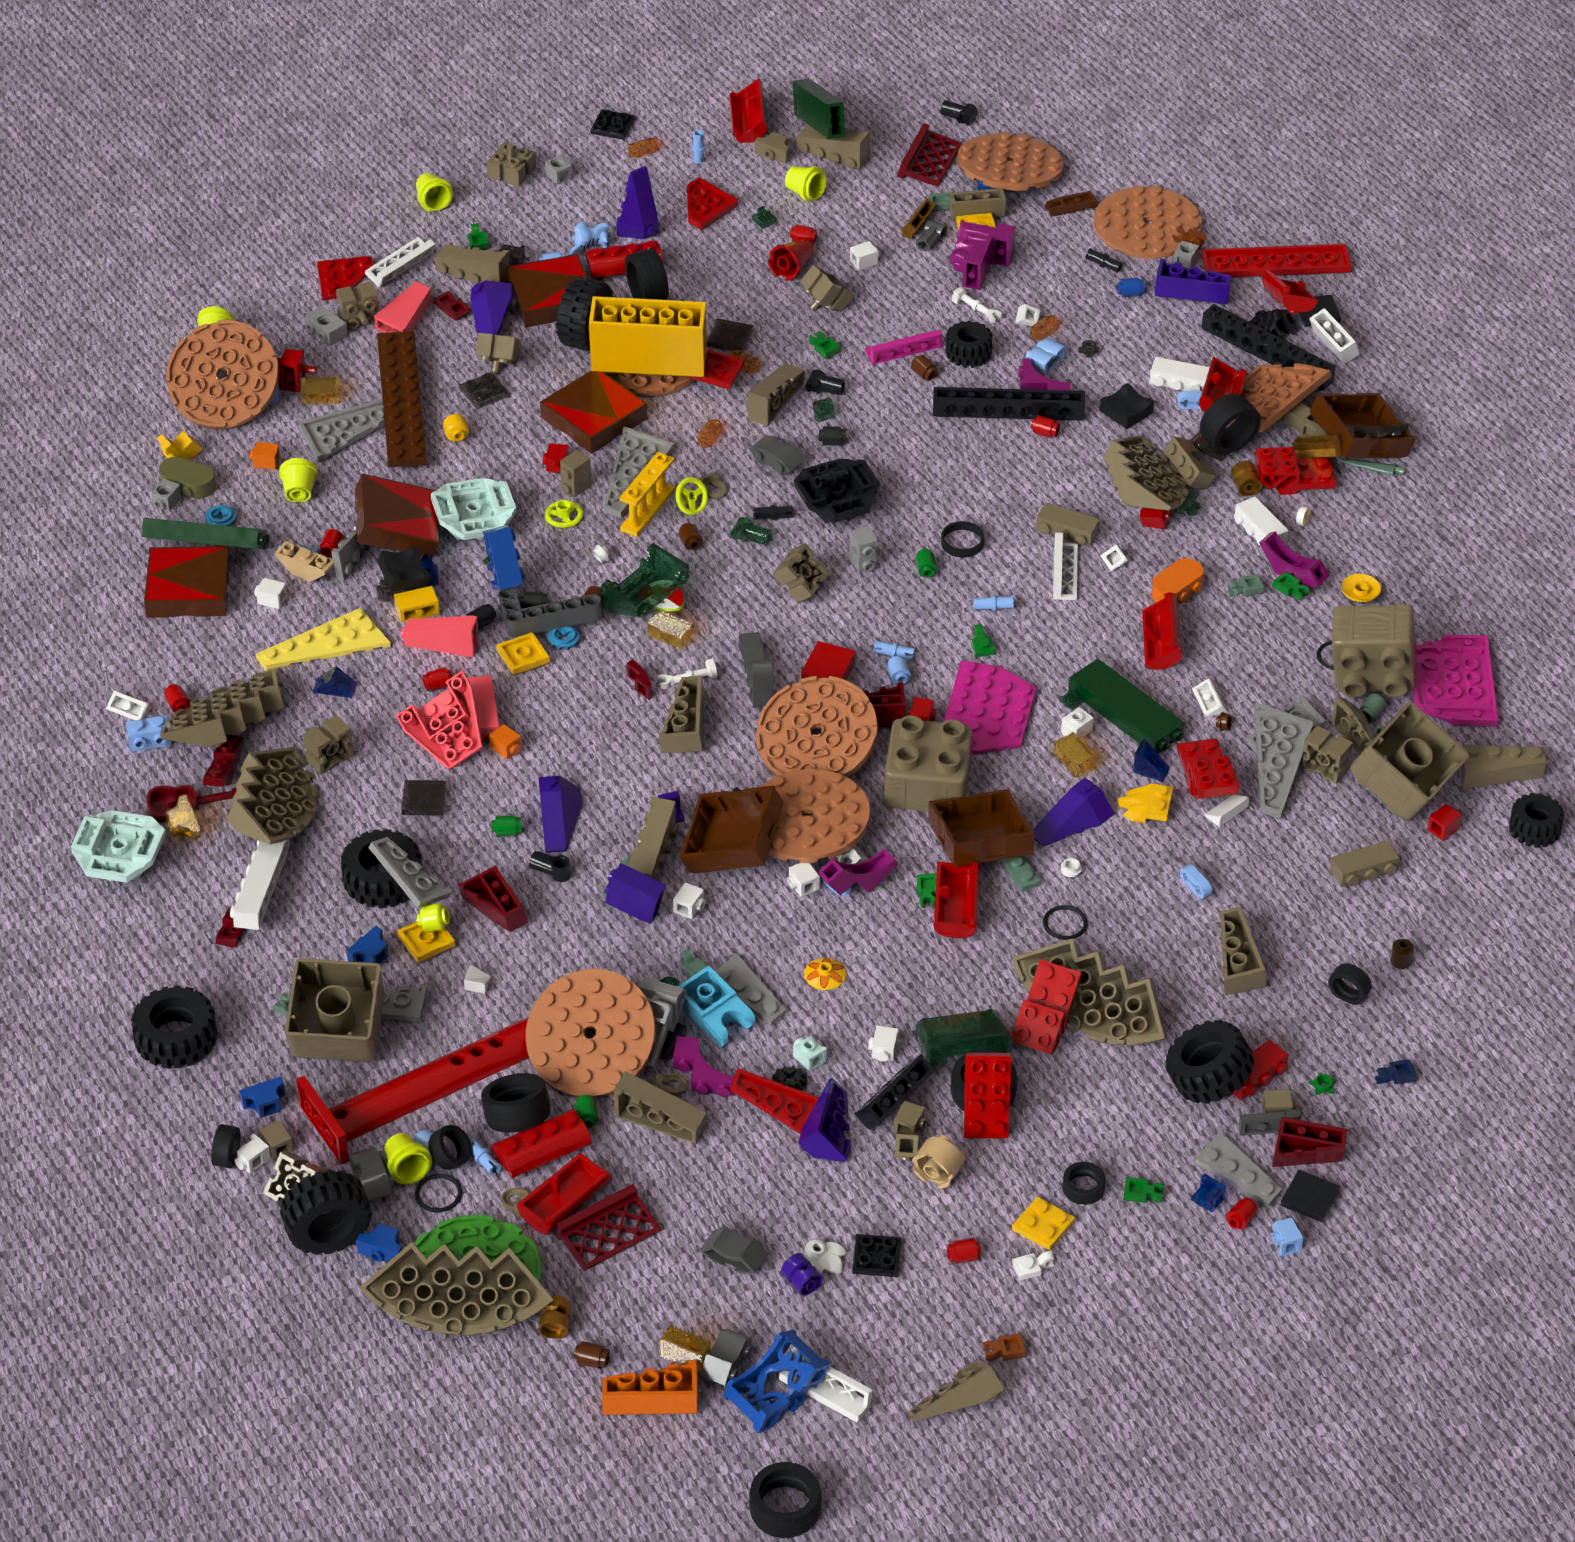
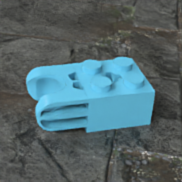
[677,965,756,1047]

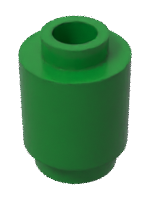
[915,549,938,578]
[491,815,521,837]
[574,1095,599,1128]

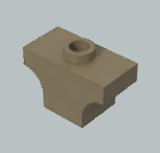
[755,132,789,164]

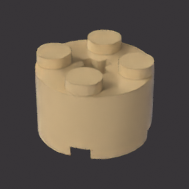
[912,1135,966,1188]

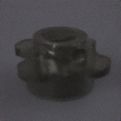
[1078,340,1100,358]

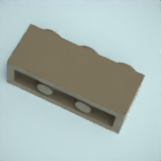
[949,188,1006,221]
[1036,502,1100,546]
[1330,841,1400,887]

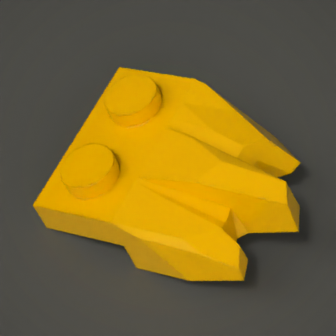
[1117,783,1173,823]

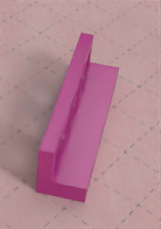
[865,330,942,365]

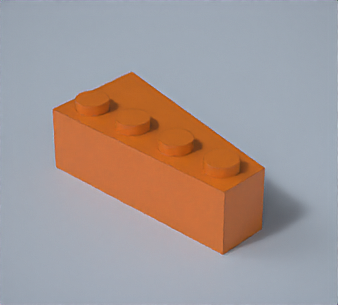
[602,1359,697,1415]

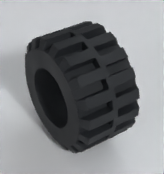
[945,321,993,368]
[1509,793,1565,848]

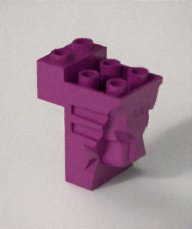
[950,221,1016,290]

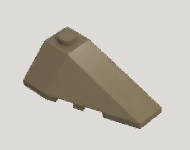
[1332,696,1375,754]

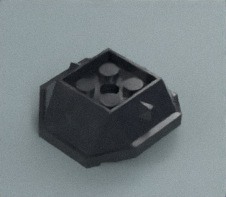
[794,459,880,523]

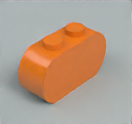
[1151,558,1204,604]

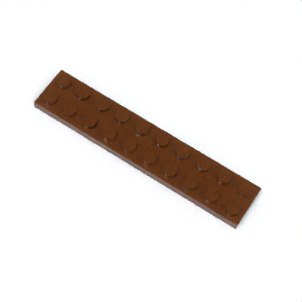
[377,331,427,467]

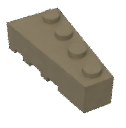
[797,125,870,170]
[435,245,510,284]
[746,363,805,426]
[659,675,705,753]
[1460,745,1546,790]
[628,796,679,881]
[1220,906,1267,995]
[614,1071,707,1144]

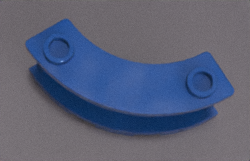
[723,1329,831,1433]

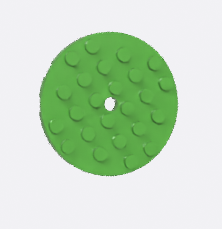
[414,1215,542,1284]

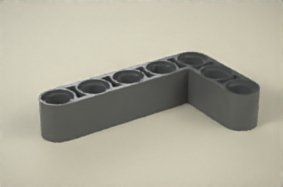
[498,588,603,637]
[739,632,773,708]

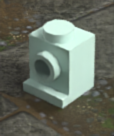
[793,1036,827,1072]

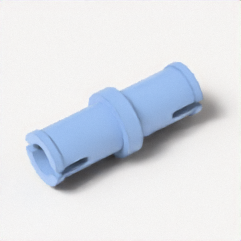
[691,129,706,164]
[974,595,1014,611]
[873,640,915,661]
[471,1138,502,1176]

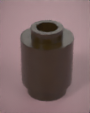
[1390,939,1414,969]

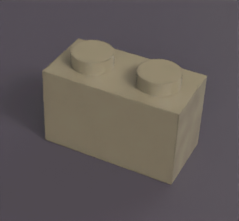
[560,450,591,497]

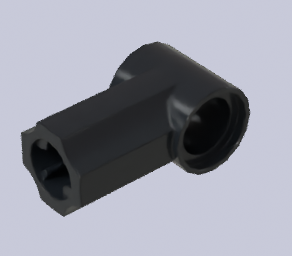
[940,100,978,126]
[805,370,845,395]
[529,851,571,882]

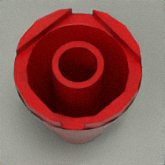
[768,240,814,281]

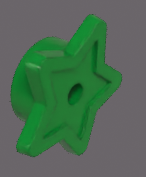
[1308,1073,1337,1095]

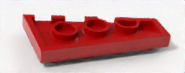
[730,1068,819,1134]

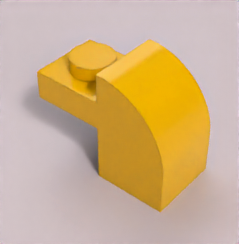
[157,431,203,460]

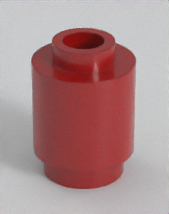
[790,224,817,244]
[1031,415,1060,438]
[320,529,344,558]
[422,667,453,691]
[164,684,190,713]
[1226,1197,1258,1230]
[946,1238,981,1264]

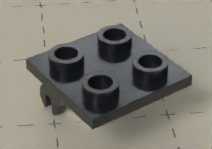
[1249,309,1296,341]

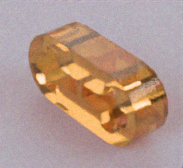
[628,138,660,158]
[1030,315,1059,341]
[729,350,760,374]
[697,419,722,448]

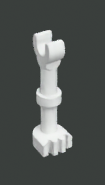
[951,287,1002,323]
[657,658,718,690]

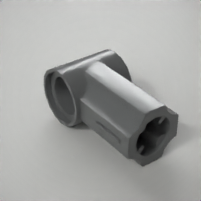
[916,220,947,251]

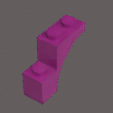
[1018,358,1071,390]
[1259,531,1330,588]
[818,848,899,896]
[673,1036,735,1097]

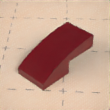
[433,291,471,320]
[627,659,652,700]
[215,907,244,948]

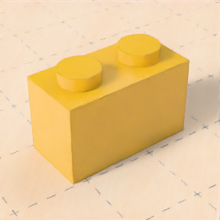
[394,586,439,623]

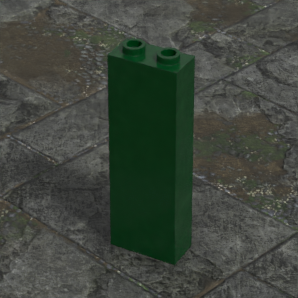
[792,78,845,139]
[141,518,269,549]
[1068,659,1184,755]

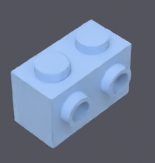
[126,715,171,752]

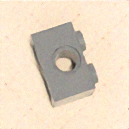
[306,306,348,346]
[849,526,877,573]

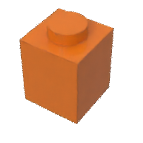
[250,442,280,470]
[489,724,522,759]

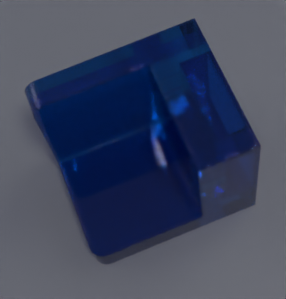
[1191,1174,1226,1213]

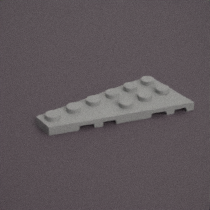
[298,399,385,463]
[604,426,674,518]
[1254,702,1314,819]

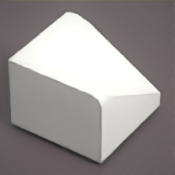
[1015,304,1041,327]
[1101,544,1128,571]
[464,965,491,994]

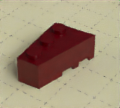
[863,682,906,726]
[458,865,528,932]
[1272,1117,1348,1167]

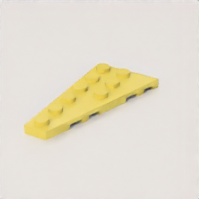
[256,608,391,670]

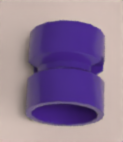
[781,1253,824,1297]

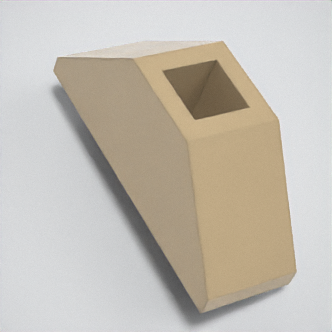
[275,541,334,582]

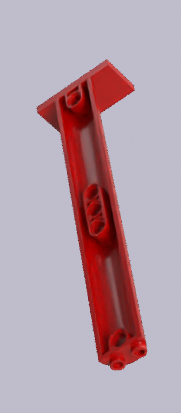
[296,1017,593,1165]

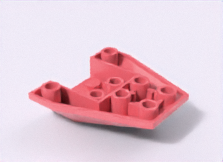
[396,671,483,770]

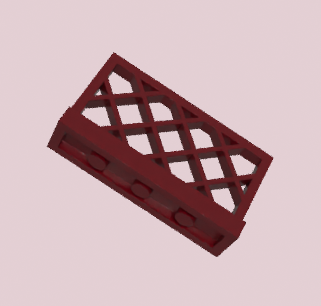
[897,123,962,186]
[555,1184,662,1271]

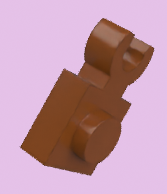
[1172,227,1207,251]
[983,1333,1026,1361]

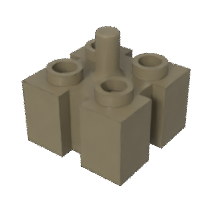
[487,142,536,187]
[800,265,855,312]
[336,282,379,329]
[475,333,521,374]
[772,543,830,602]
[303,715,354,775]
[1301,725,1353,784]
[263,1152,327,1201]

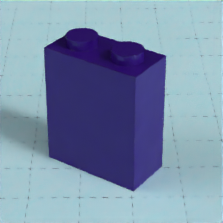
[604,863,666,923]

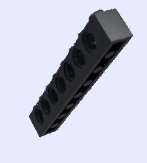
[1201,304,1336,391]
[933,387,1085,421]

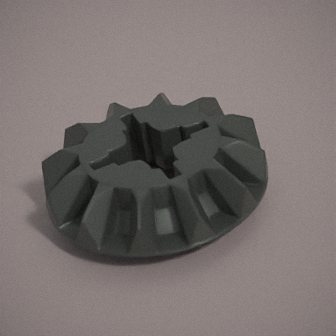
[772,1065,807,1091]

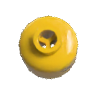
[443,414,469,442]

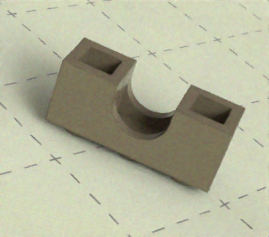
[1164,436,1216,490]

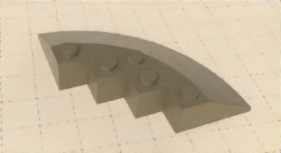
[1103,435,1188,510]
[160,668,284,747]
[226,747,318,845]
[1012,938,1165,1045]
[359,1242,554,1335]

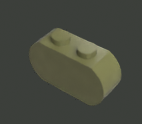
[159,456,216,499]

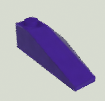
[616,166,659,239]
[471,280,514,336]
[538,776,582,853]
[1033,778,1115,847]
[798,1078,851,1162]

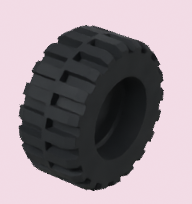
[556,277,614,351]
[341,829,423,908]
[131,985,217,1068]
[1165,1020,1254,1104]
[280,1170,372,1255]

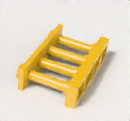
[619,452,675,537]

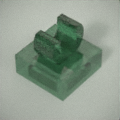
[752,206,777,229]
[812,397,835,422]
[1175,490,1201,516]

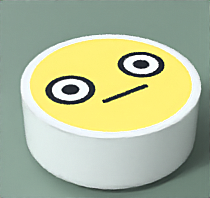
[1296,506,1311,527]

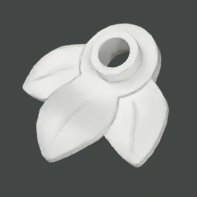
[805,1239,847,1274]

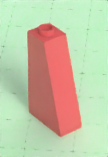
[374,281,431,333]
[401,616,479,657]
[467,675,499,742]

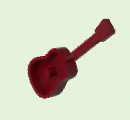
[147,785,237,823]

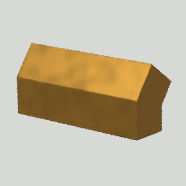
[902,198,935,239]
[1292,435,1342,458]

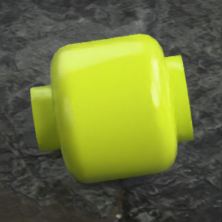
[417,903,450,933]

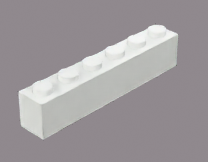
[230,839,290,930]

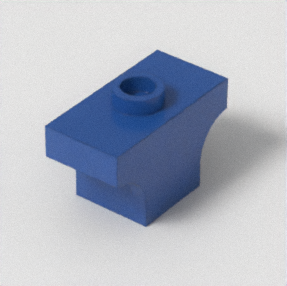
[347,926,389,965]
[239,1076,285,1118]
[356,1223,402,1262]

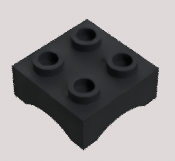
[1100,383,1154,429]
[378,547,430,591]

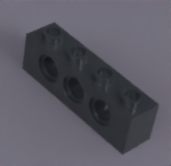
[854,1054,936,1130]

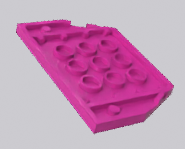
[1412,635,1498,726]
[944,660,1036,755]

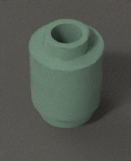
[1359,694,1386,723]

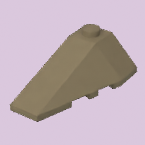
[906,1358,1004,1421]

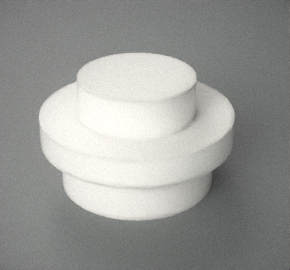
[592,545,610,563]
[1061,858,1082,877]

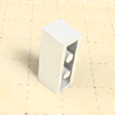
[1309,308,1359,364]
[1149,357,1210,391]
[1234,497,1289,547]

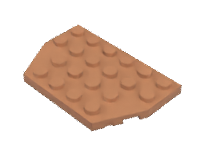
[1230,363,1331,432]

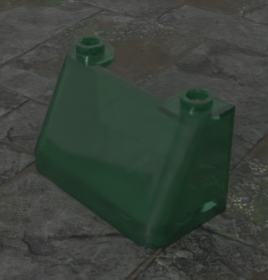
[601,543,690,618]
[915,1009,1012,1070]

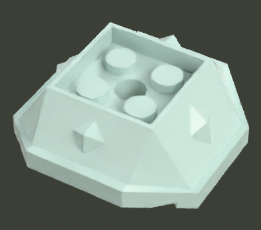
[431,478,516,541]
[71,810,166,883]

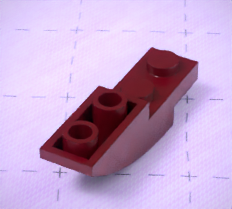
[203,734,244,787]

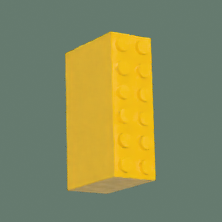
[589,296,707,377]

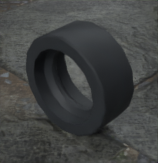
[1328,963,1372,1005]
[211,1124,241,1169]
[428,1124,472,1170]
[1062,1161,1106,1205]

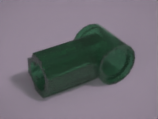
[730,517,772,545]

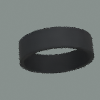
[941,521,984,558]

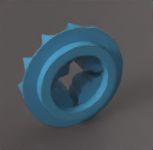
[205,505,236,526]
[548,626,579,650]

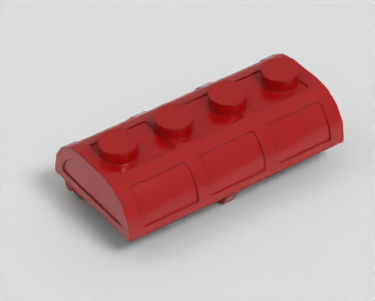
[729,78,767,143]
[585,241,663,278]
[1262,270,1318,314]
[1199,357,1247,412]
[1142,592,1182,670]
[934,862,980,938]
[491,1109,592,1179]
[516,1153,613,1235]

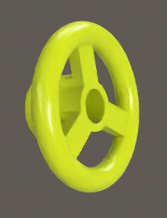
[675,477,708,515]
[545,500,583,528]

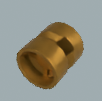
[1231,461,1262,497]
[538,1295,571,1339]

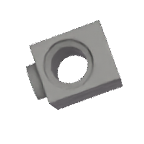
[545,155,572,185]
[1173,241,1199,268]
[151,479,181,511]

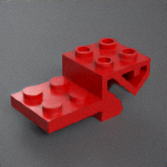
[1255,447,1336,495]
[1177,738,1239,799]
[1010,959,1082,1055]
[964,1053,1011,1138]

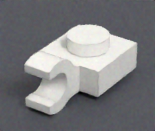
[1012,1251,1054,1280]

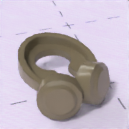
[699,472,727,500]
[652,1073,688,1096]
[501,1187,530,1217]

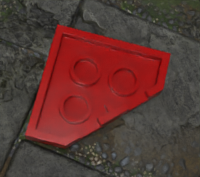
[687,177,738,230]
[317,256,373,300]

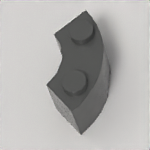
[749,436,805,475]
[348,1147,394,1201]
[700,1226,769,1274]
[699,1329,753,1386]

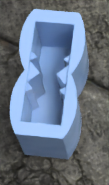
[1026,338,1066,375]

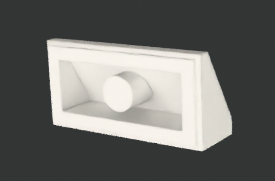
[1192,678,1227,717]
[106,691,153,720]
[1204,794,1249,827]

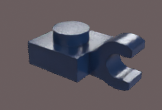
[1375,1059,1417,1084]

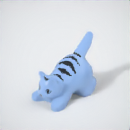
[569,222,611,255]

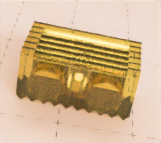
[301,376,340,405]
[647,610,694,650]
[1053,732,1098,778]
[659,1325,711,1373]

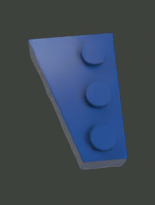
[483,525,524,590]

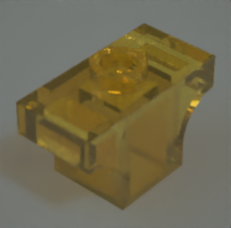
[166,795,201,841]

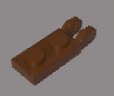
[1045,191,1098,217]

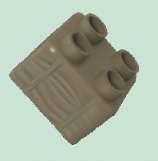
[1332,605,1417,698]
[1350,702,1469,820]
[884,715,973,812]
[285,958,384,1062]

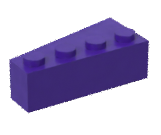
[1155,258,1231,304]

